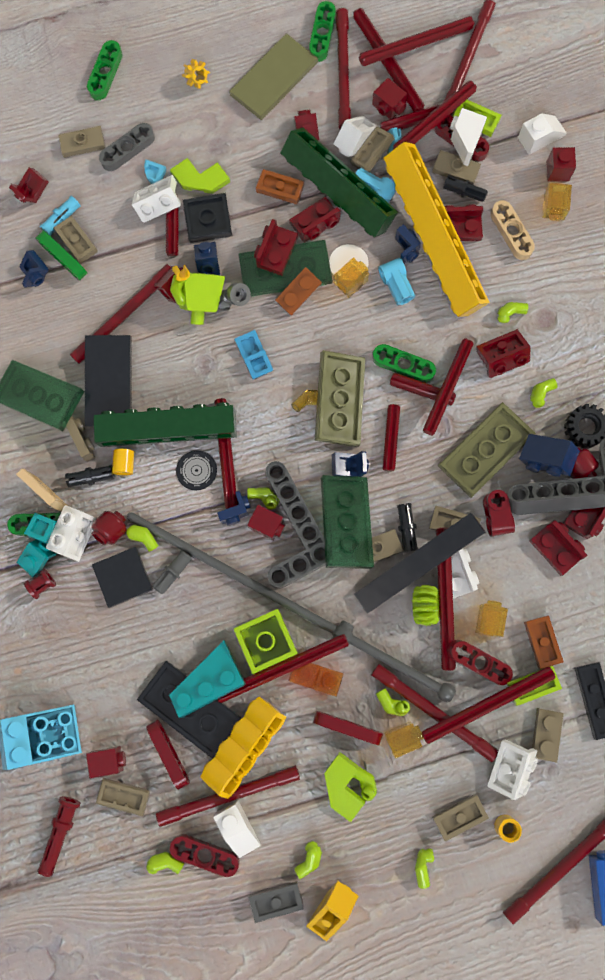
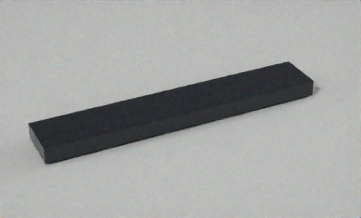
[354,512,486,614]

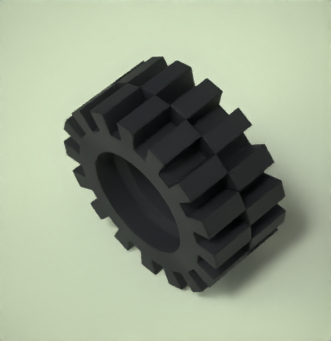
[564,404,605,448]

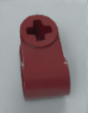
[483,490,515,537]

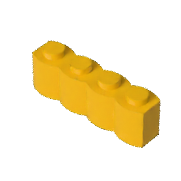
[200,697,286,799]

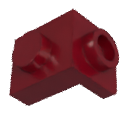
[294,109,320,141]
[9,167,49,203]

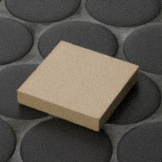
[16,469,68,512]

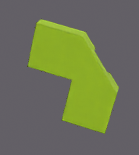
[170,158,230,194]
[324,752,366,822]

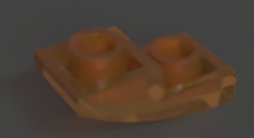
[289,663,344,697]

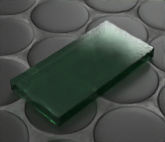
[238,240,332,297]
[0,360,85,432]
[321,475,374,569]

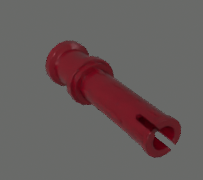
[37,796,81,877]

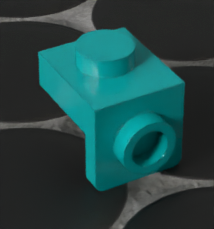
[17,540,57,577]

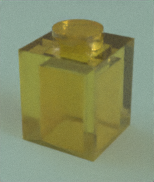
[542,183,572,221]
[334,257,369,298]
[475,600,508,638]
[384,722,424,759]

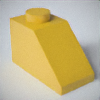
[306,881,359,942]

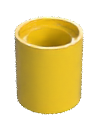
[112,449,134,475]
[494,815,522,843]

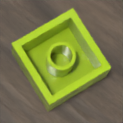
[234,609,298,674]

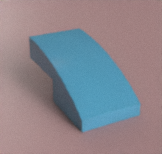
[234,330,273,379]

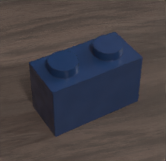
[519,434,580,477]

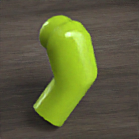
[497,302,529,323]
[530,378,558,408]
[247,487,279,510]
[126,525,159,552]
[353,767,377,801]
[294,841,322,880]
[415,848,434,889]
[146,852,185,874]

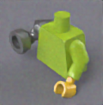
[170,265,251,325]

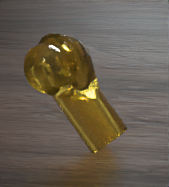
[291,390,318,412]

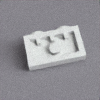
[132,175,181,222]
[46,505,97,562]
[436,549,479,598]
[487,739,538,800]

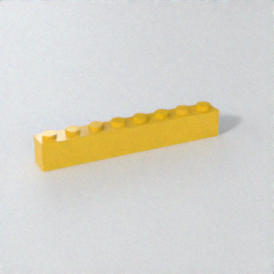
[383,142,490,317]

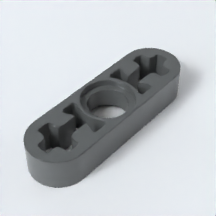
[99,123,155,171]

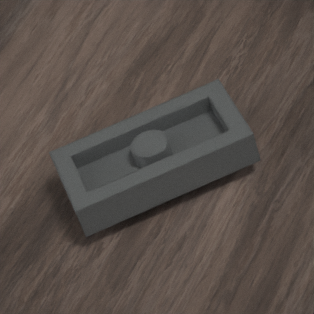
[249,881,304,923]

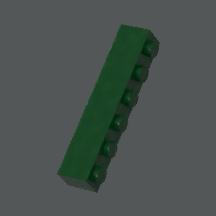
[280,128,398,238]
[94,402,237,447]

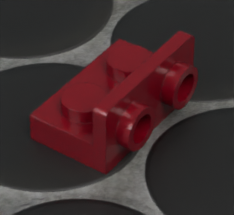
[289,196,341,243]
[444,204,483,242]
[254,219,298,276]
[476,329,531,378]
[563,492,605,539]
[529,520,588,576]

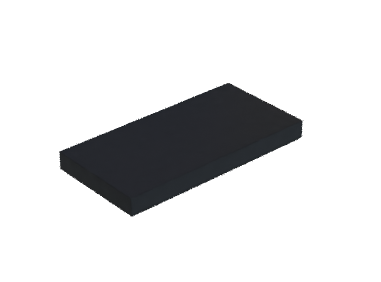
[85,335,132,427]
[137,660,242,759]

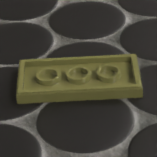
[230,33,318,121]
[315,350,365,447]
[438,402,536,498]

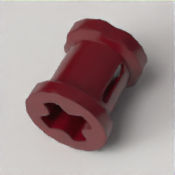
[24,569,56,599]

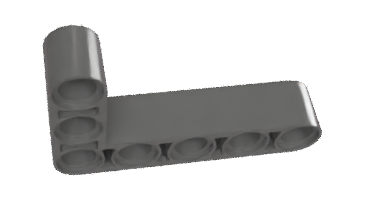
[508,438,605,515]
[266,461,331,589]

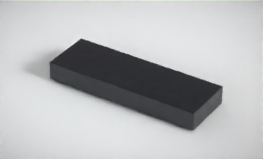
[574,662,605,740]

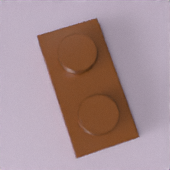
[256,169,304,205]
[275,267,322,316]
[524,615,564,669]

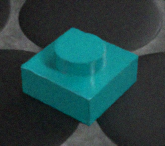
[24,513,57,544]

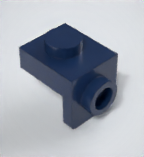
[395,224,421,264]
[194,242,220,275]
[19,250,49,288]
[332,451,369,479]
[217,490,251,526]

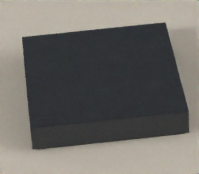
[183,193,233,243]
[92,547,153,608]

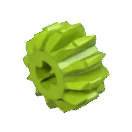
[412,585,439,626]

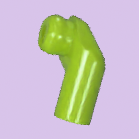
[376,688,410,716]

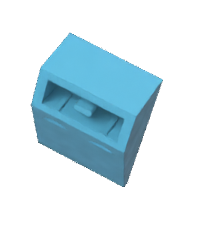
[0,705,82,770]

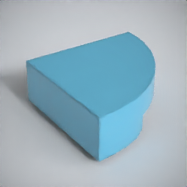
[144,159,167,184]

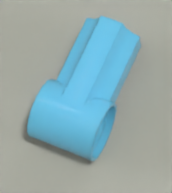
[355,168,396,203]
[378,258,415,305]

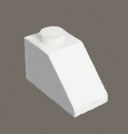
[450,108,487,166]
[518,113,567,155]
[334,116,380,157]
[213,800,261,858]

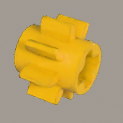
[182,59,210,89]

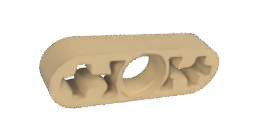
[491,200,535,260]

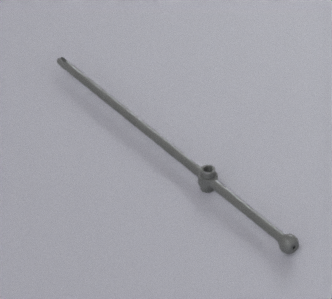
[127,512,456,702]

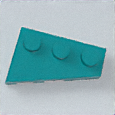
[169,640,246,718]

